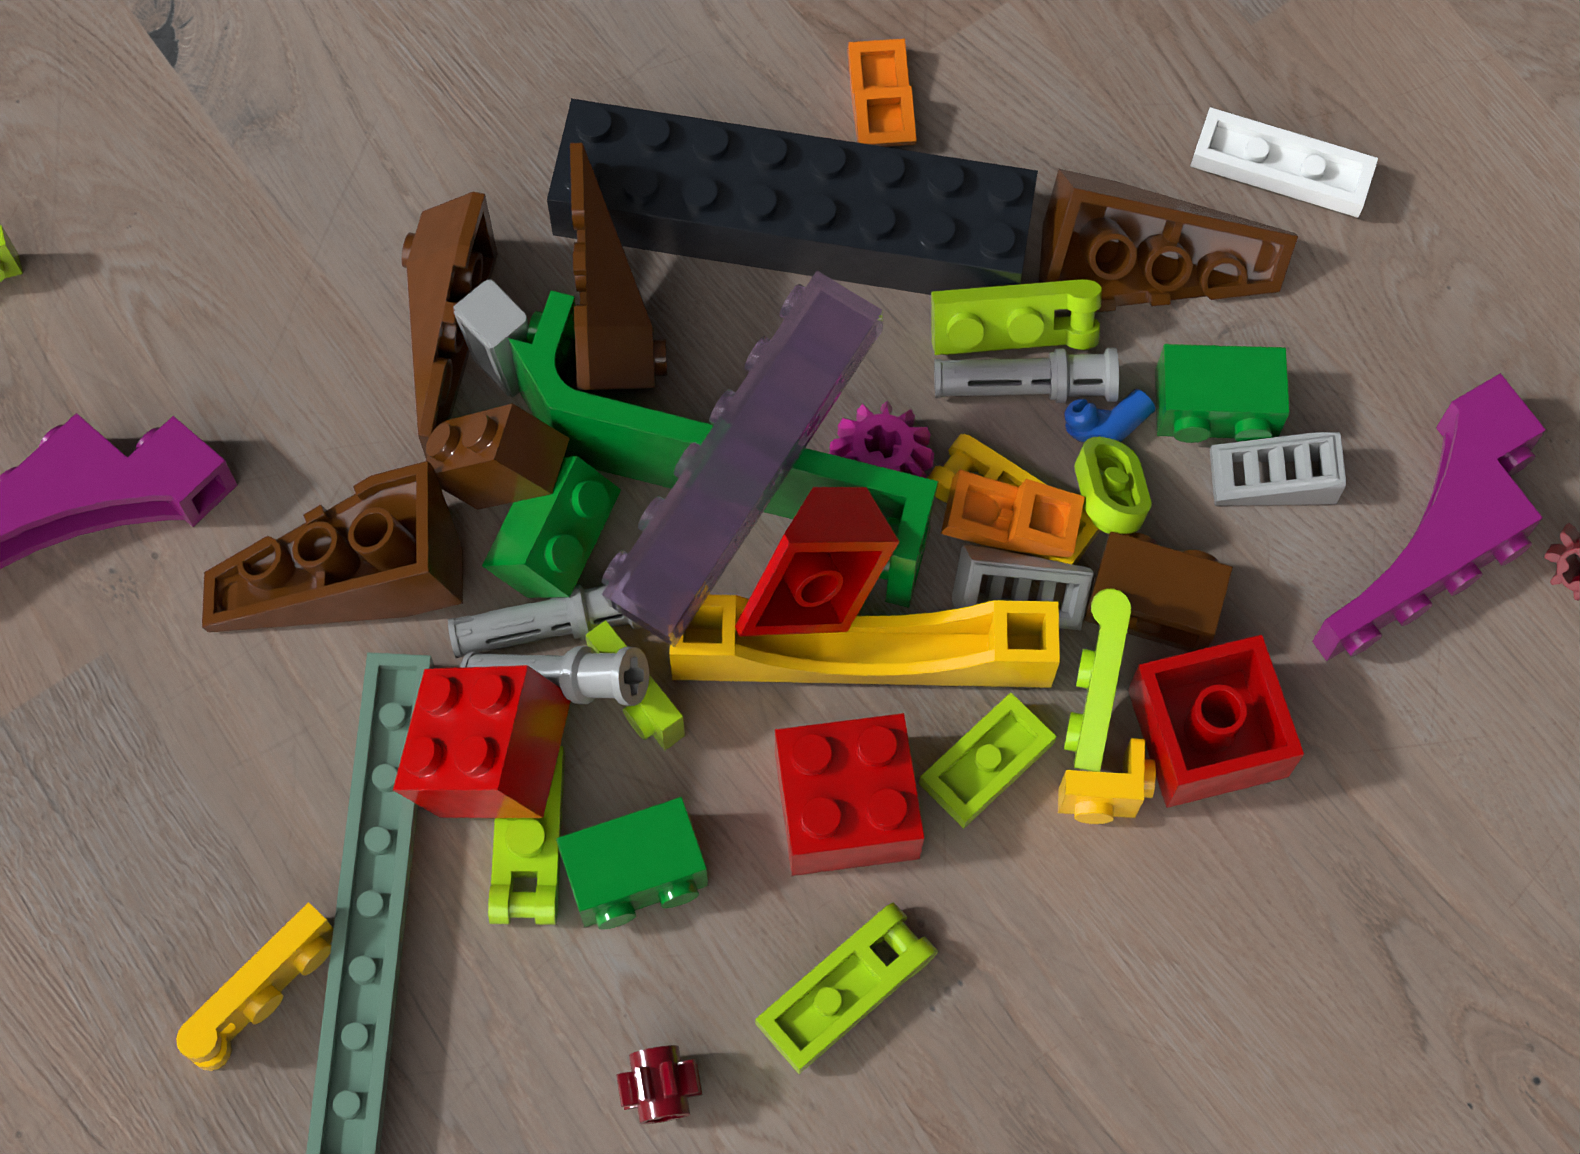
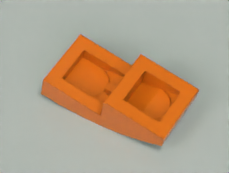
[847,38,916,147]
[941,469,1085,557]

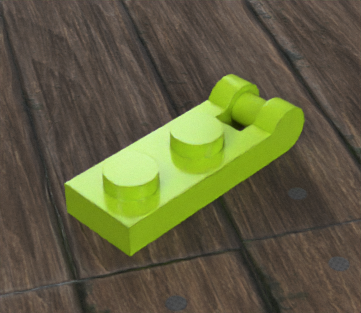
[931,280,1102,355]
[1064,588,1131,772]
[488,746,565,925]
[755,902,939,1075]

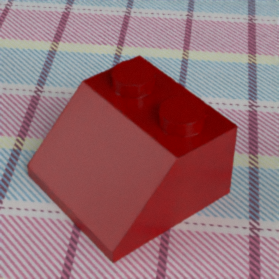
[735,487,899,636]

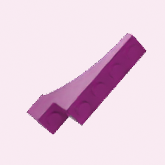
[1312,373,1546,661]
[0,413,238,569]

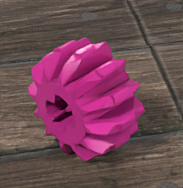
[829,400,934,478]

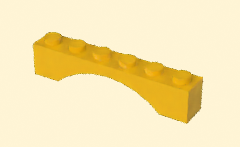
[669,594,1060,688]

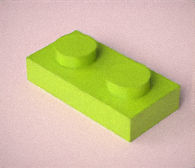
[585,620,685,751]
[919,692,1057,829]

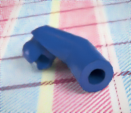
[1064,389,1156,442]

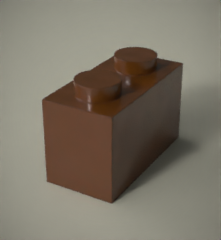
[426,403,570,510]
[1083,531,1233,652]

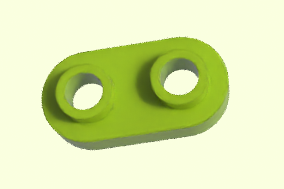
[1074,437,1152,534]

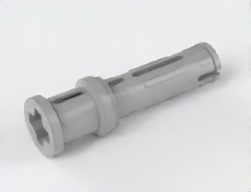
[934,347,1119,403]
[448,573,643,658]
[460,646,649,706]

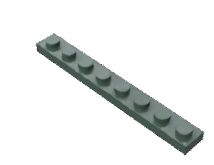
[306,652,434,1154]

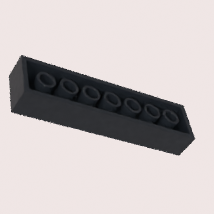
[547,98,1038,295]

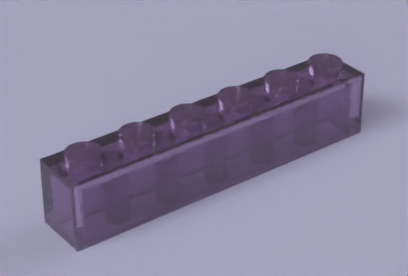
[602,271,883,647]

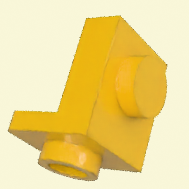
[1058,738,1156,824]

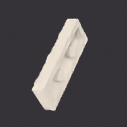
[1190,107,1378,218]

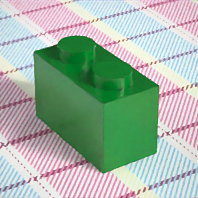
[1155,344,1289,443]
[482,456,621,598]
[556,797,708,930]

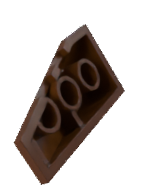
[570,143,667,392]
[1039,169,1298,313]
[401,192,498,459]
[202,461,463,632]

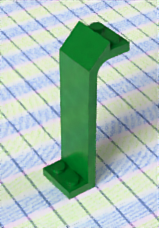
[508,290,938,608]

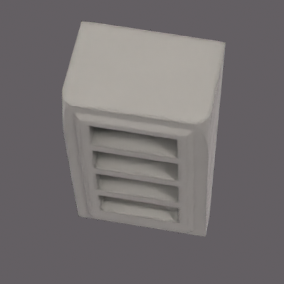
[453,280,528,397]
[1210,432,1346,506]
[952,545,1093,630]

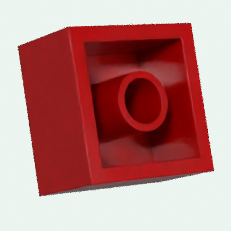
[1128,635,1304,808]
[393,665,571,818]
[775,713,924,876]

